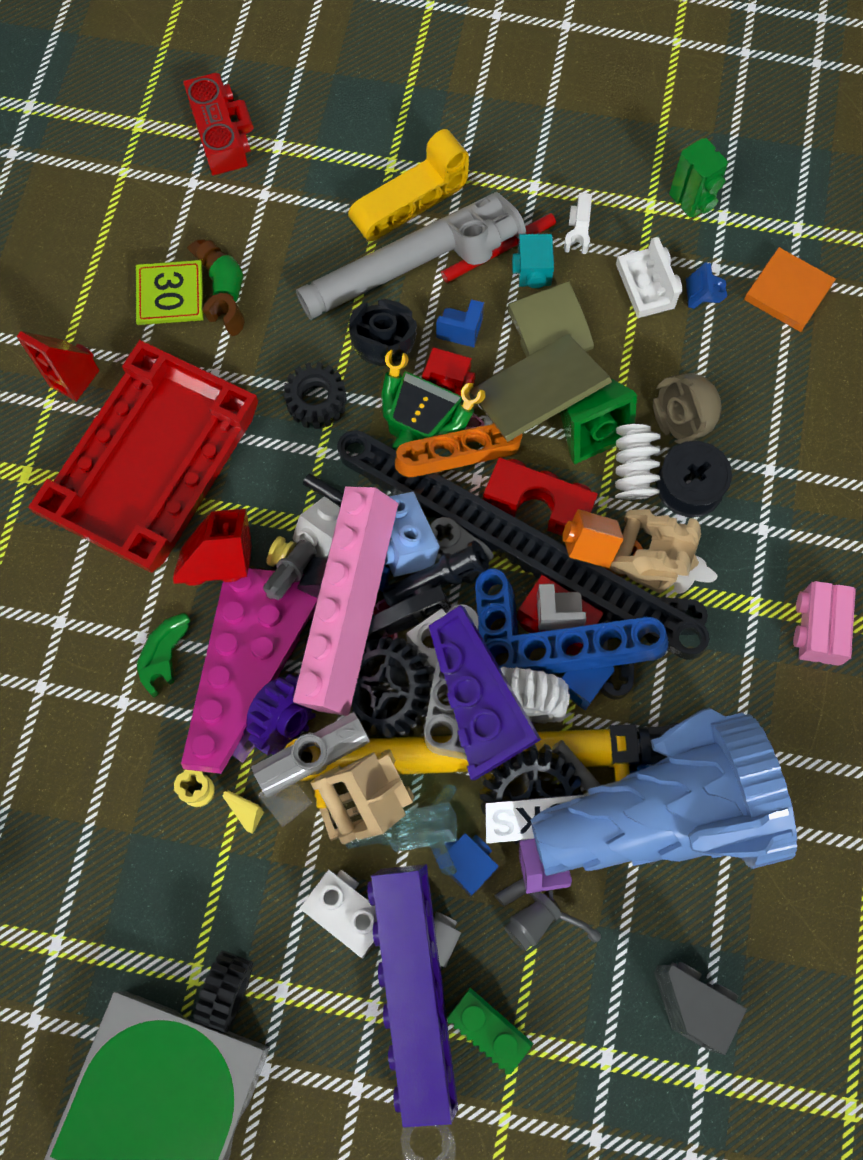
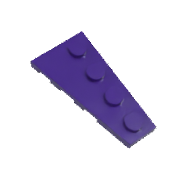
[429,605,541,780]

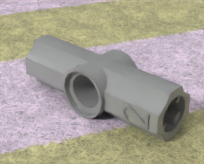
[251,712,370,798]

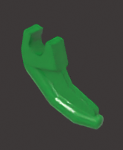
[136,613,190,698]

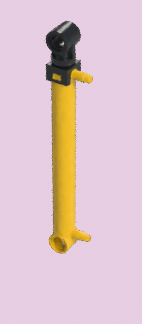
[285,722,680,809]

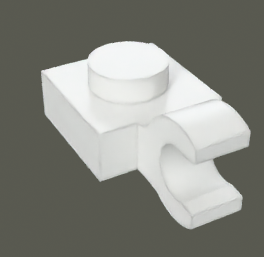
[564,193,592,254]

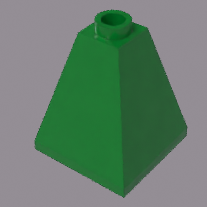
[560,379,637,465]

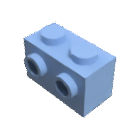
[385,492,440,577]

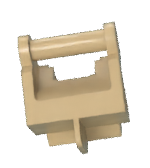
[609,509,701,594]
[310,749,415,844]

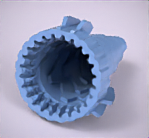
[531,708,797,876]

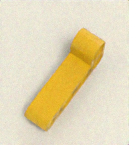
[348,129,469,241]

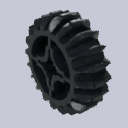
[350,637,435,738]
[479,744,583,845]

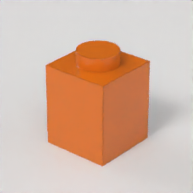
[562,509,624,568]

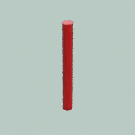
[441,213,556,283]

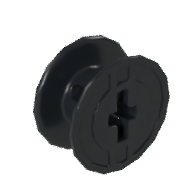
[656,441,732,518]

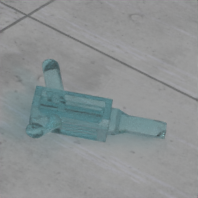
[346,785,457,875]

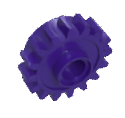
[246,674,316,756]

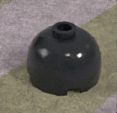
[349,299,417,366]

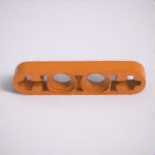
[395,424,523,477]

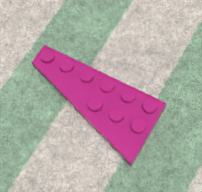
[181,568,318,774]

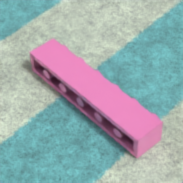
[293,486,399,716]

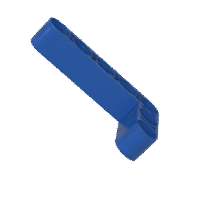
[475,569,669,674]

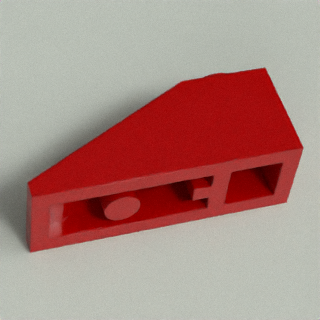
[16,331,100,402]

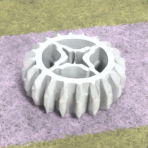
[500,667,570,724]

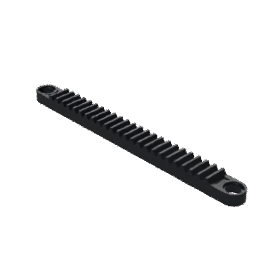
[337,430,710,660]

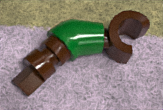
[187,239,245,336]

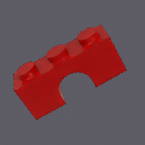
[483,457,598,536]

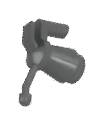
[494,878,601,951]

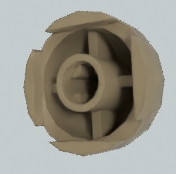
[653,373,722,444]

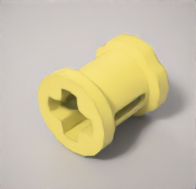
[174,770,215,807]

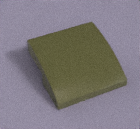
[508,282,594,357]

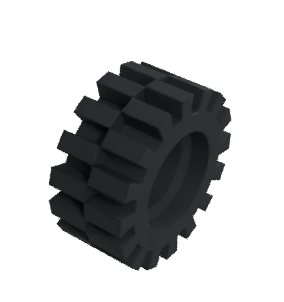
[284,362,347,429]
[194,950,253,1033]

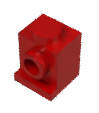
[422,347,476,396]

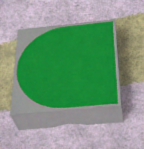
[44,991,270,1160]

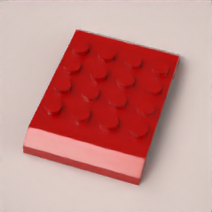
[28,340,258,573]

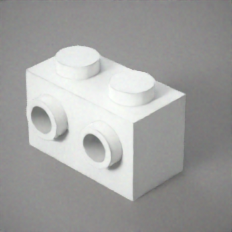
[299,870,377,958]

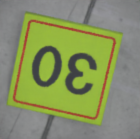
[136,260,204,325]

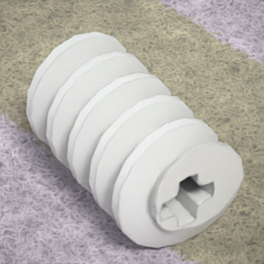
[615,424,660,500]

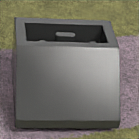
[654,962,747,1055]

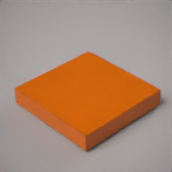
[744,247,836,332]

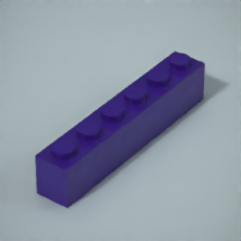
[368,864,458,1128]

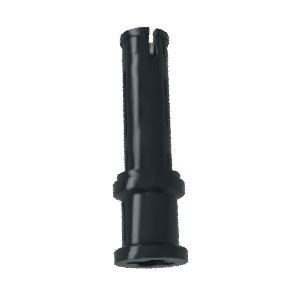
[383,540,489,607]

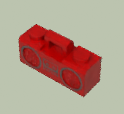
[183,73,254,176]

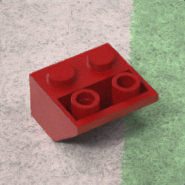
[173,508,252,586]

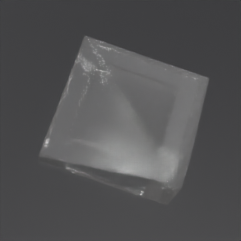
[258,783,312,827]

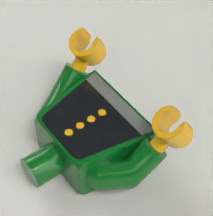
[381,350,486,451]

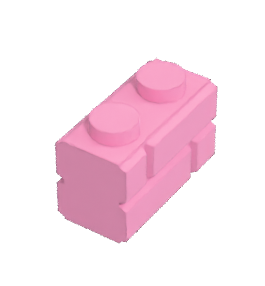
[793,581,856,666]

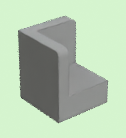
[537,584,586,631]

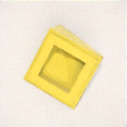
[222,790,264,834]

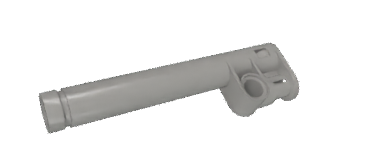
[296,192,526,320]

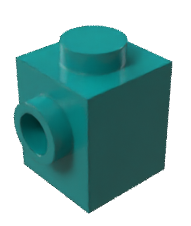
[512,234,554,288]

